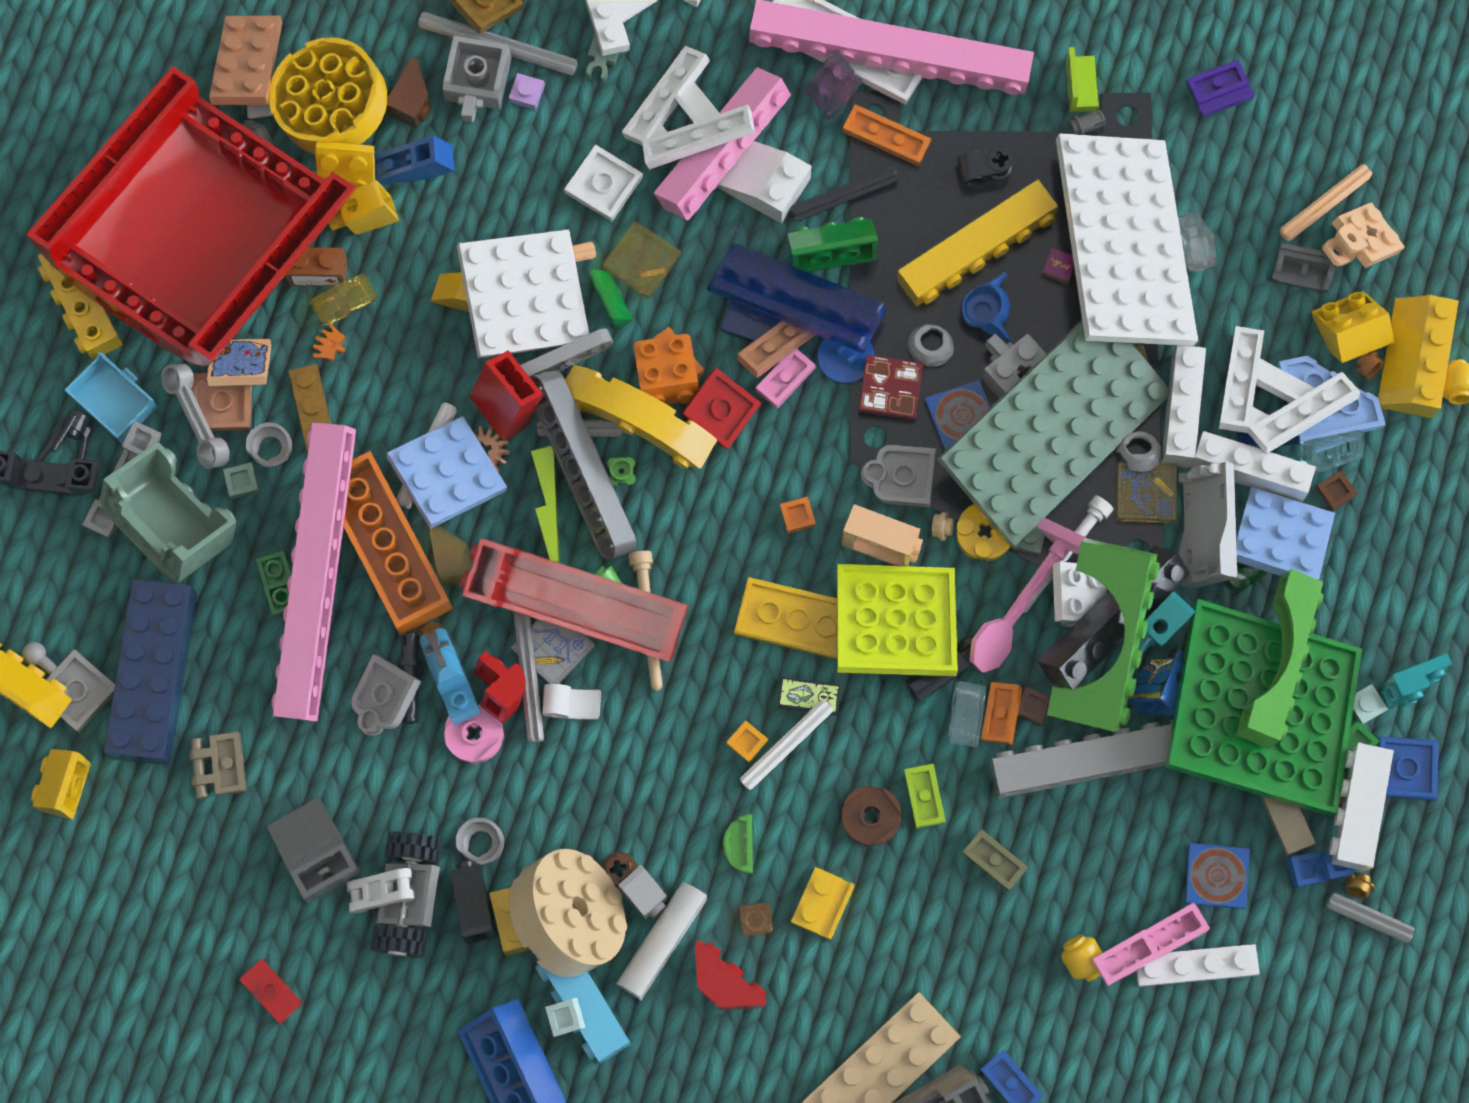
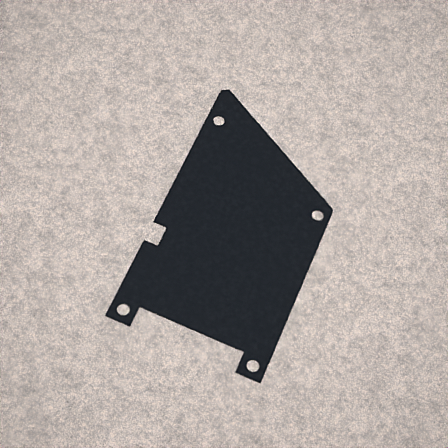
[850,91,1165,629]

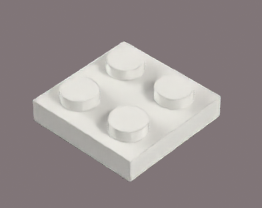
[564,145,643,222]

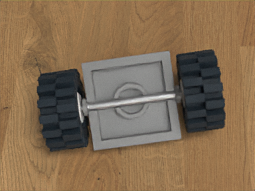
[370,831,442,958]

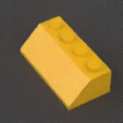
[1378,295,1459,419]
[0,643,73,728]

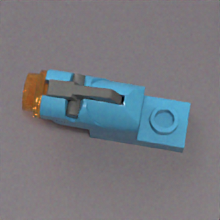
[419,622,481,726]

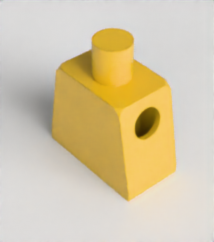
[329,180,399,234]

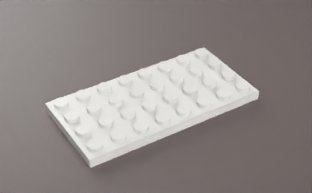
[1056,134,1198,346]

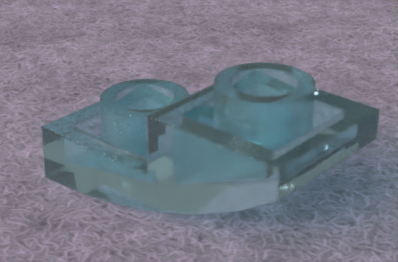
[947,681,986,748]

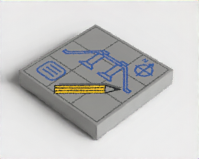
[511,619,595,684]

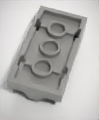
[1178,462,1237,588]

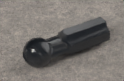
[905,635,975,703]

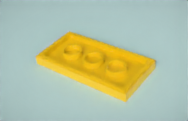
[734,577,837,659]

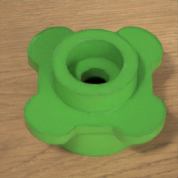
[607,457,636,486]

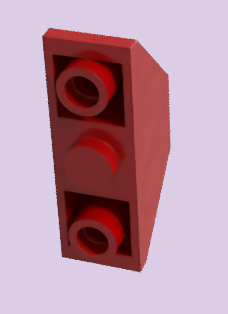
[695,940,767,1011]

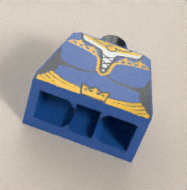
[1128,648,1184,715]

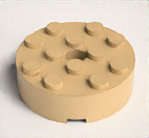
[509,849,627,977]

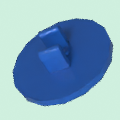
[817,329,875,384]

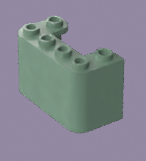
[100,442,237,584]

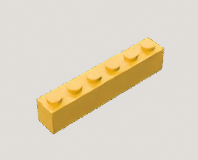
[897,180,1058,307]

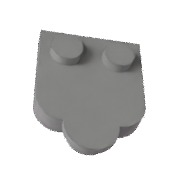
[861,445,937,507]
[352,654,421,736]

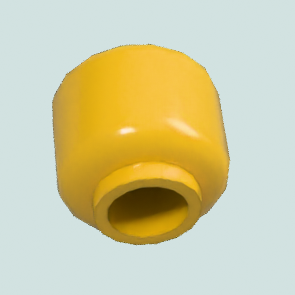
[1443,359,1469,405]
[1061,934,1103,982]

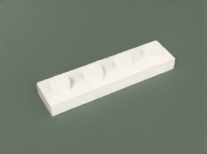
[1136,944,1260,987]

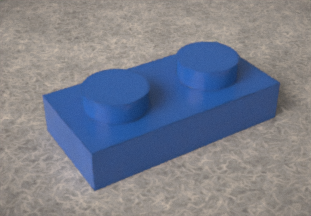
[979,1050,1043,1103]

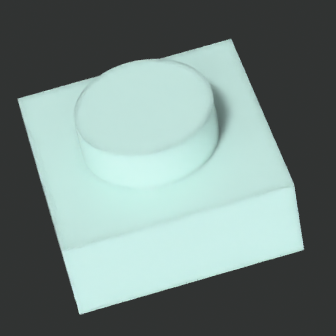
[1353,684,1388,725]
[545,998,585,1037]

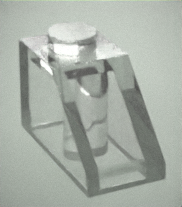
[1178,212,1217,272]

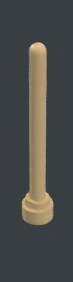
[628,551,663,691]

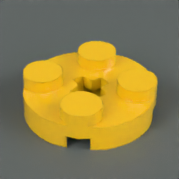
[956,504,1010,561]

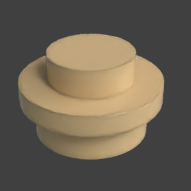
[932,512,954,541]

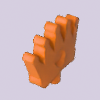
[313,324,346,362]

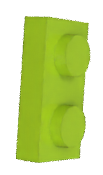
[904,764,946,829]

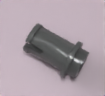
[1067,109,1106,135]

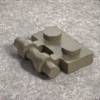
[188,732,247,799]

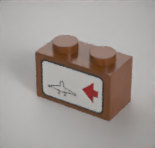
[285,247,348,287]

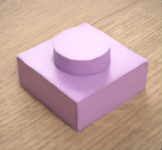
[509,73,545,110]

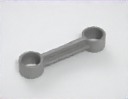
[161,364,229,469]

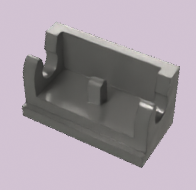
[1271,243,1338,293]

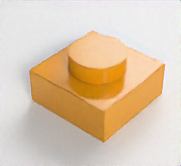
[726,720,768,763]

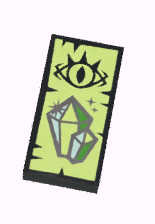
[778,677,841,716]

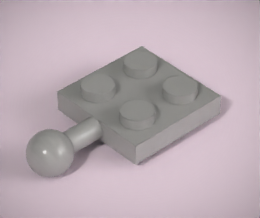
[22,642,115,733]

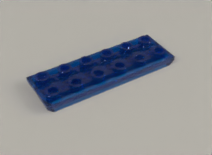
[707,244,887,354]

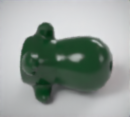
[1223,562,1268,596]

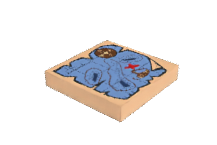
[207,339,271,386]

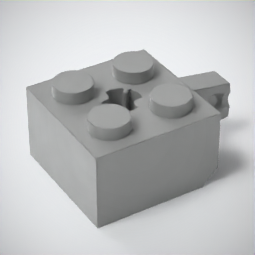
[443,36,512,123]
[982,333,1046,399]

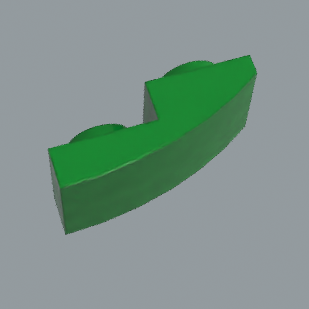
[256,550,292,615]

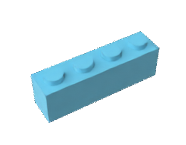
[535,956,631,1064]

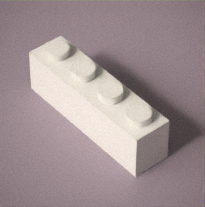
[1161,345,1206,468]
[1190,431,1316,502]
[1329,743,1394,872]

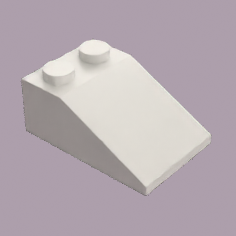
[717,141,811,224]

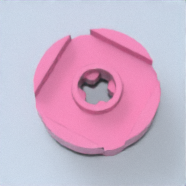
[444,705,504,765]

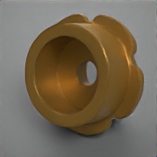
[1345,872,1375,899]

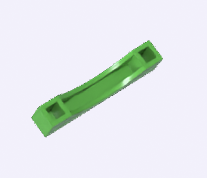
[1236,569,1324,749]

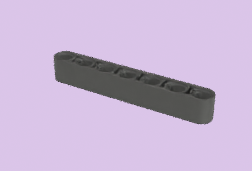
[530,370,636,560]

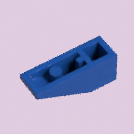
[374,135,455,185]

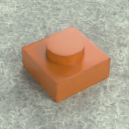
[780,496,816,534]

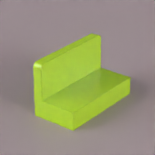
[1065,47,1099,112]

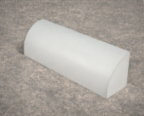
[616,882,707,1001]

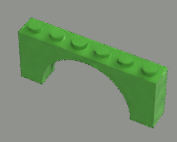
[1047,539,1160,732]

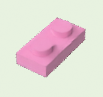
[756,349,816,409]

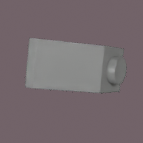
[619,865,668,920]

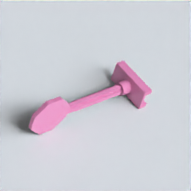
[970,517,1087,673]

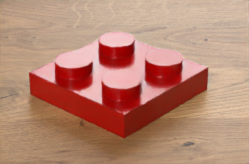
[681,368,761,450]

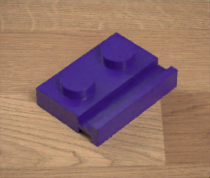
[1185,60,1255,118]

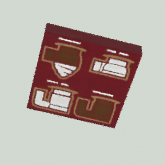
[858,355,923,421]

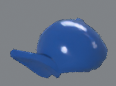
[961,272,1012,343]

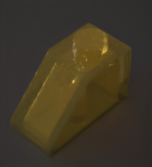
[429,525,474,586]

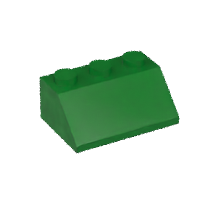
[787,217,878,275]

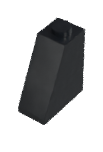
[450,861,497,945]

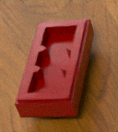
[239,959,303,1024]

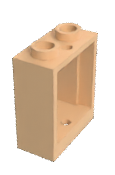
[842,504,923,566]

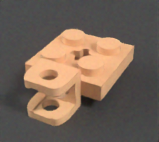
[1322,202,1405,268]

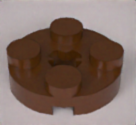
[841,786,901,847]

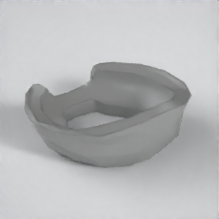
[907,324,954,367]
[246,422,293,467]
[1116,431,1162,472]
[456,818,504,865]

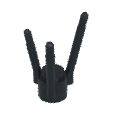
[36,410,93,461]

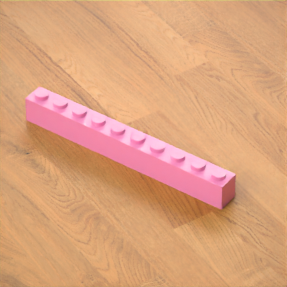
[749,0,1034,95]
[272,422,356,721]

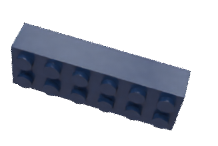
[104,579,197,765]

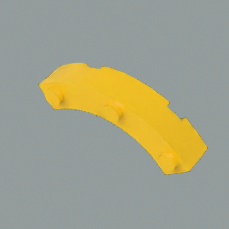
[565,365,717,469]

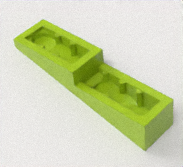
[531,446,559,562]

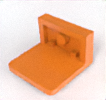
[634,334,699,405]

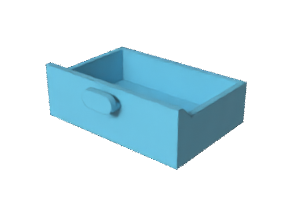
[65,352,158,444]

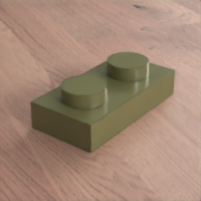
[962,829,1028,892]

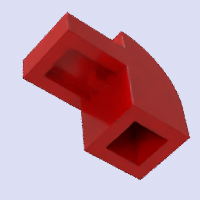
[474,651,526,724]

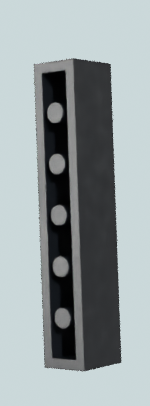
[1038,546,1190,690]

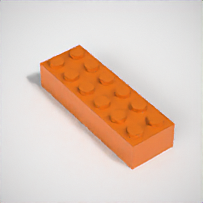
[343,451,453,635]

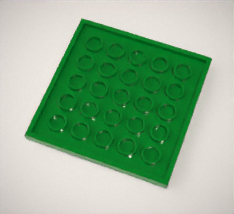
[1165,599,1362,817]

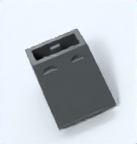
[267,797,362,904]

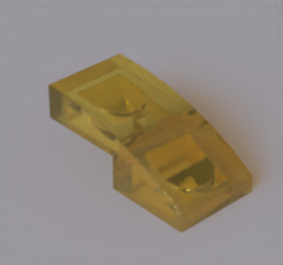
[310,273,377,326]

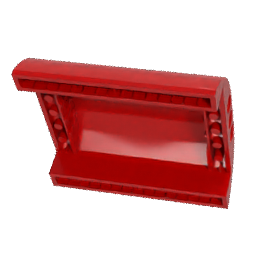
[26,66,356,366]

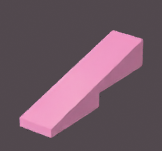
[1092,903,1210,987]

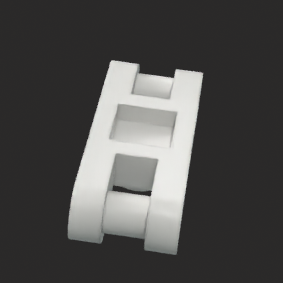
[346,868,414,913]

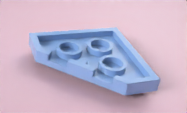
[1277,356,1386,446]

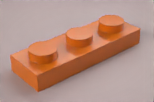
[842,104,931,167]

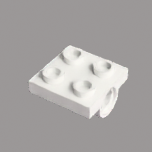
[1053,561,1107,627]

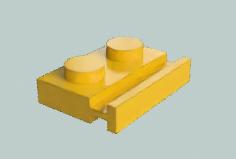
[791,867,855,941]

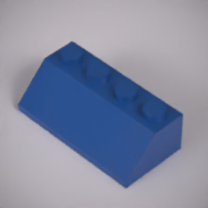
[457,999,566,1103]

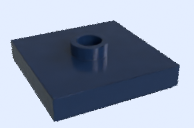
[721,278,794,343]

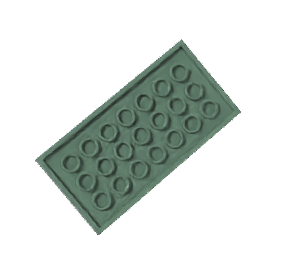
[937,320,1170,547]

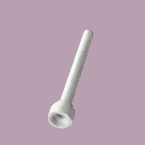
[1023,495,1114,613]

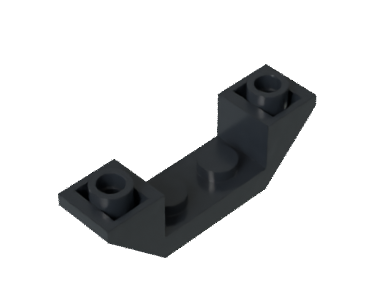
[0,451,100,496]

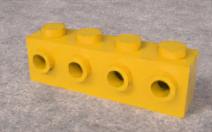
[38,254,123,361]

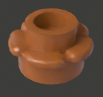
[1356,352,1383,379]

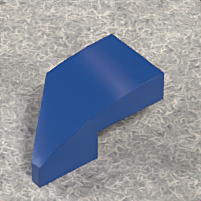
[1286,852,1353,888]

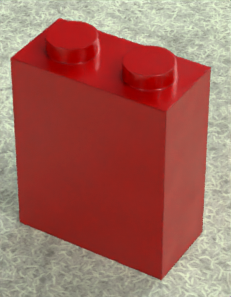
[469,350,543,441]

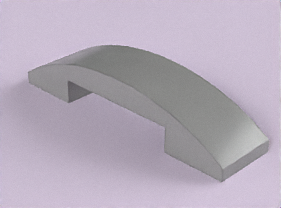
[82,421,161,538]

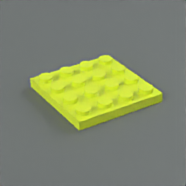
[837,564,958,676]

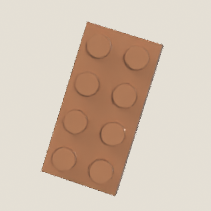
[209,16,282,105]

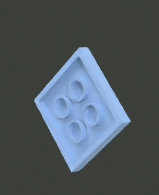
[387,416,507,529]
[1236,486,1335,580]

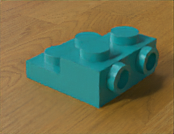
[1380,653,1452,709]

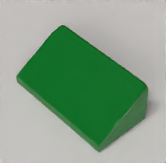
[588,269,632,329]

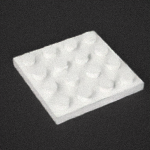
[457,230,589,358]

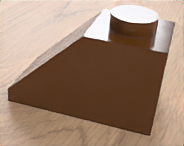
[386,57,431,129]

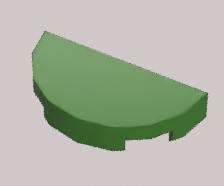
[723,814,753,875]

